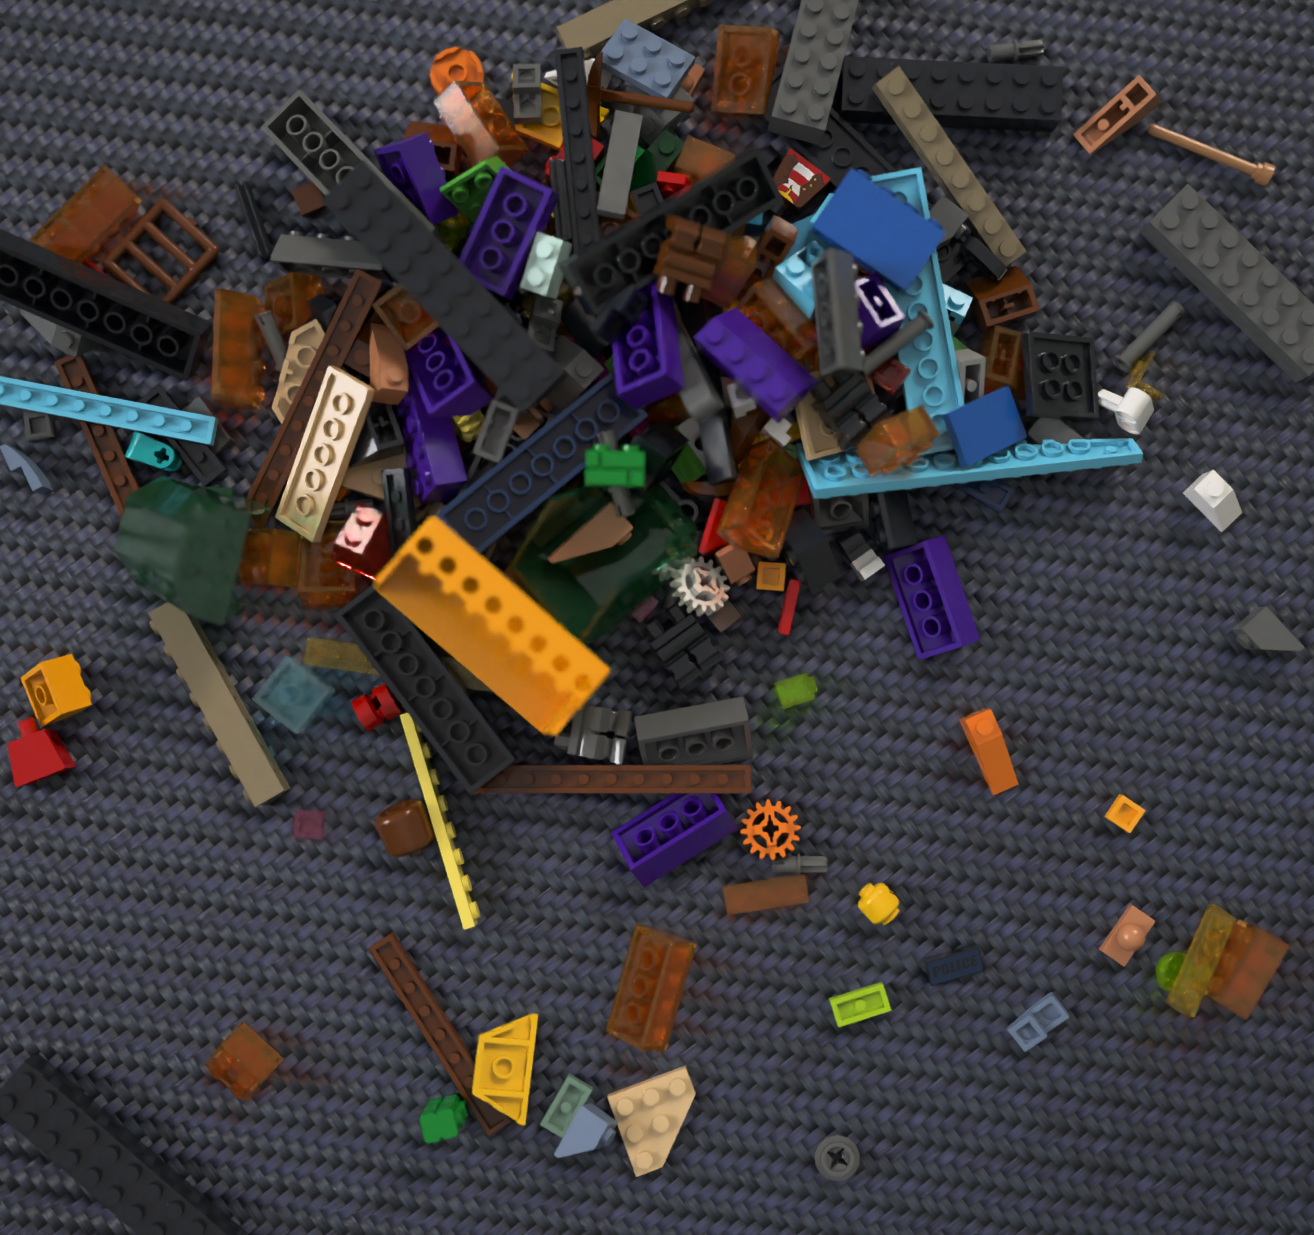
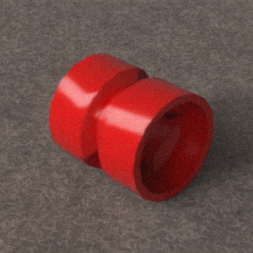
[351,682,404,732]

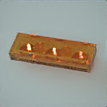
[723,873,809,915]

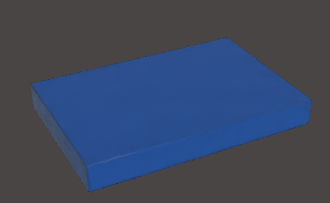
[942,385,1027,468]

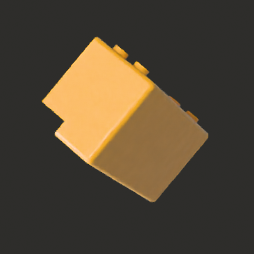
[373,517,610,736]

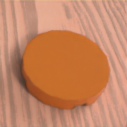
[430,47,484,103]

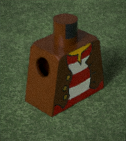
[767,148,831,218]

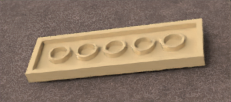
[275,366,375,542]

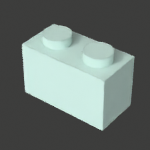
[520,232,573,299]

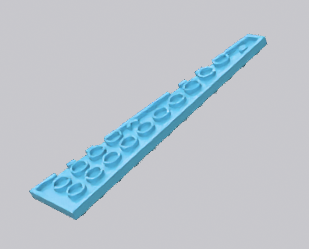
[796,438,1143,499]

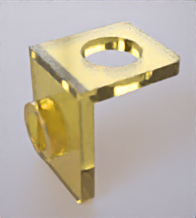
[1127,351,1164,403]

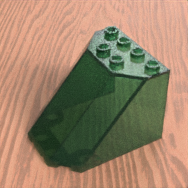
[114,476,271,625]
[509,485,697,646]

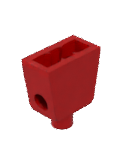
[8,717,76,787]

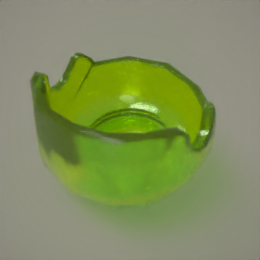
[1155,951,1201,997]

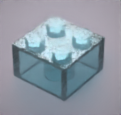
[252,655,338,734]

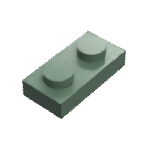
[540,1073,593,1138]

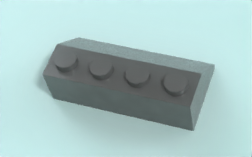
[271,231,393,283]
[810,249,865,377]
[634,697,754,765]

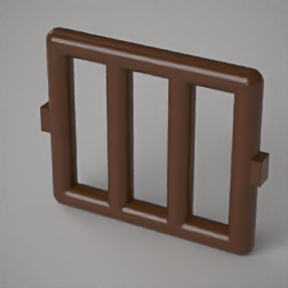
[102,198,220,305]

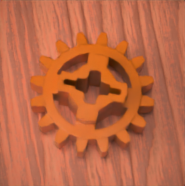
[740,799,801,861]

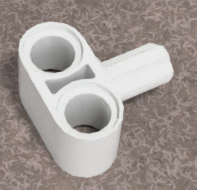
[1098,387,1154,435]

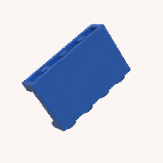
[810,168,946,295]

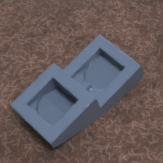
[0,444,53,495]
[1007,992,1069,1052]

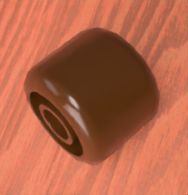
[374,798,435,857]

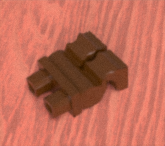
[654,216,727,303]

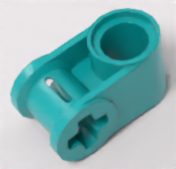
[125,431,184,472]

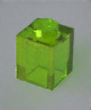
[773,672,818,709]

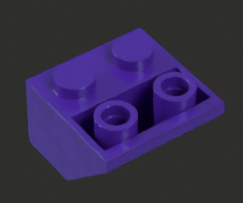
[855,272,905,350]

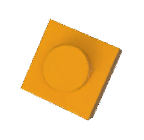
[756,561,786,592]
[1104,794,1146,833]

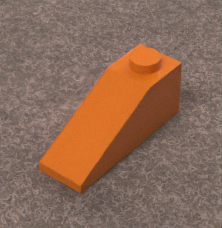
[959,709,1019,795]

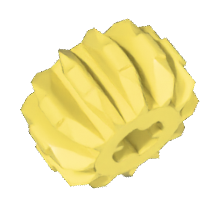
[451,409,485,443]

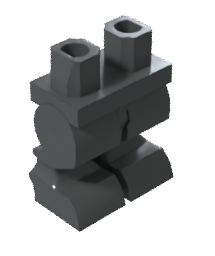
[554,705,633,765]

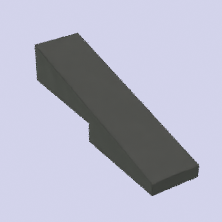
[596,110,643,220]
[473,388,521,463]

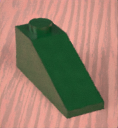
[628,129,686,214]

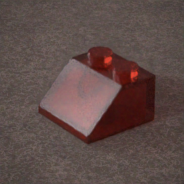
[331,501,391,580]

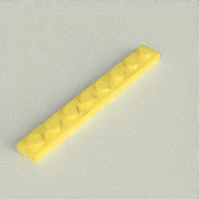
[400,713,480,930]

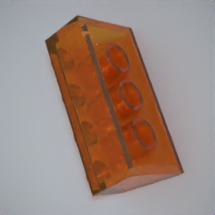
[28,164,142,265]
[211,288,267,410]
[717,437,805,558]
[606,924,696,1052]

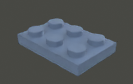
[601,18,696,99]

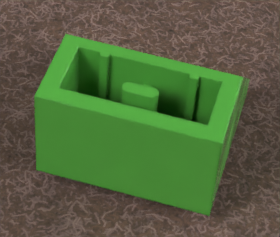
[440,156,510,222]

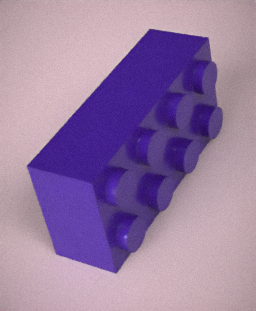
[459,166,559,300]
[612,279,685,409]
[392,379,468,504]

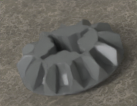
[814,1134,860,1181]

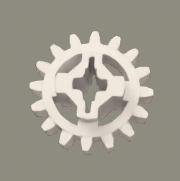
[670,556,730,617]

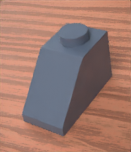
[554,1103,618,1158]

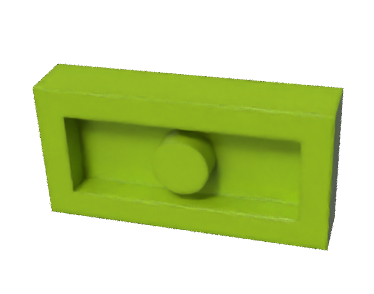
[829,982,891,1027]

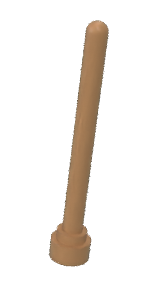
[1147,124,1276,187]

